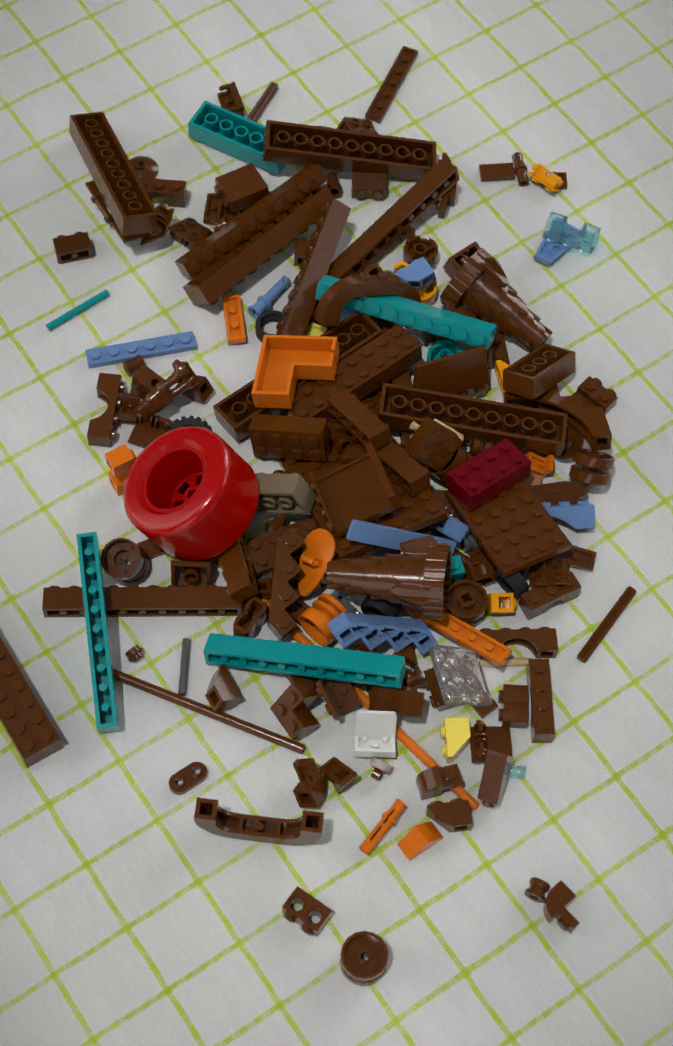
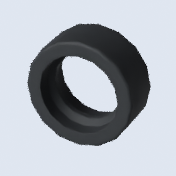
[255,310,283,342]
[493,569,529,600]
[361,595,400,617]

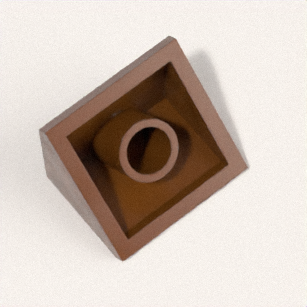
[171,560,212,587]

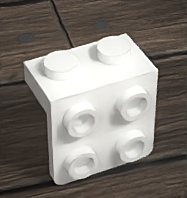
[354,710,397,758]

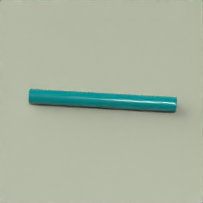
[46,289,110,331]

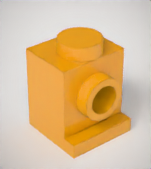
[486,593,517,615]

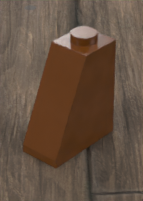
[477,750,514,808]

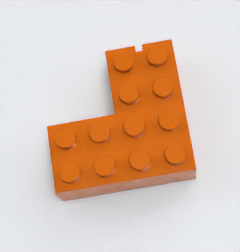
[251,335,340,409]

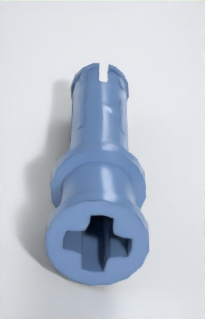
[248,276,291,319]

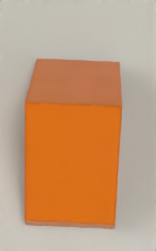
[397,821,443,861]

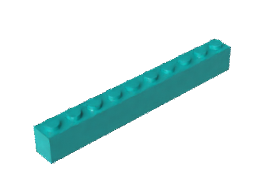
[315,275,497,350]
[76,532,119,734]
[203,633,406,688]

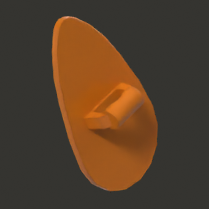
[298,528,336,597]

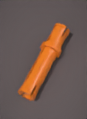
[359,799,407,856]

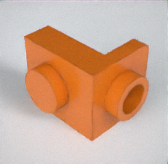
[525,451,555,477]

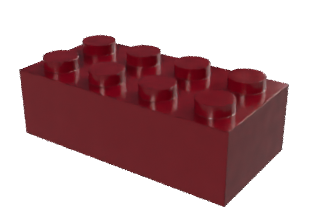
[446,438,531,511]

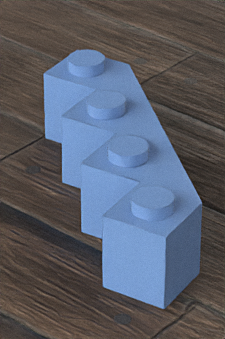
[327,612,439,655]

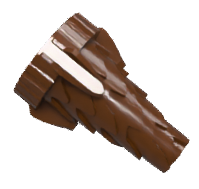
[440,248,553,352]
[326,536,452,620]

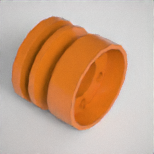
[298,593,347,646]

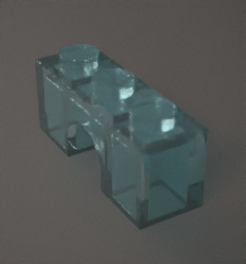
[542,211,601,254]

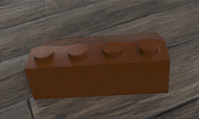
[413,345,489,397]

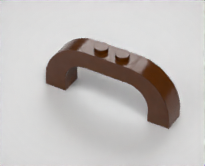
[315,273,422,326]
[194,797,324,845]

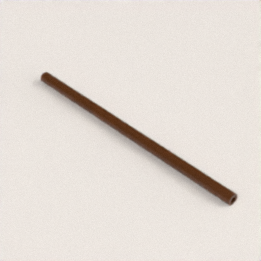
[113,668,306,754]

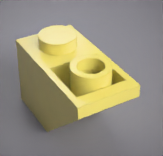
[440,717,471,764]

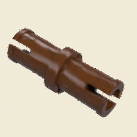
[512,152,529,187]

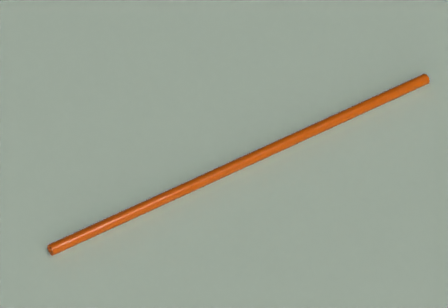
[211,555,480,812]

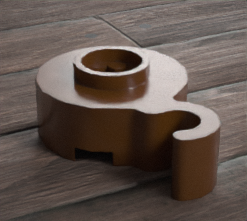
[400,226,438,268]

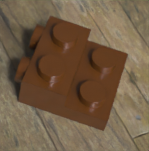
[573,376,618,415]

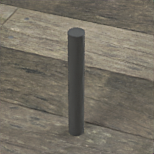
[178,638,190,696]

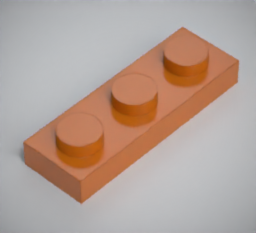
[222,294,246,345]

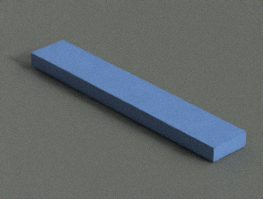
[346,519,457,557]

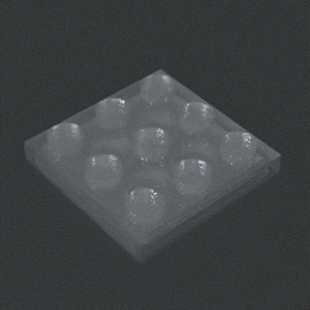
[428,644,493,707]

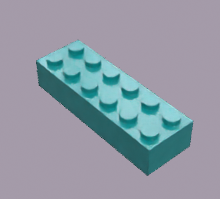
[188,101,286,175]

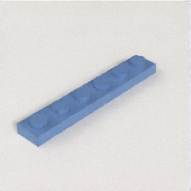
[85,331,197,369]

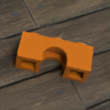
[105,444,137,496]

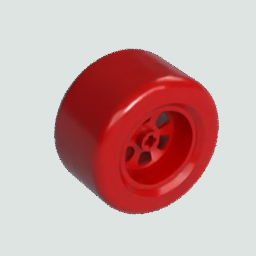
[123,426,259,561]

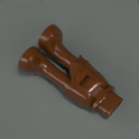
[136,359,198,419]

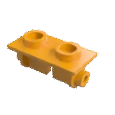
[527,163,564,193]

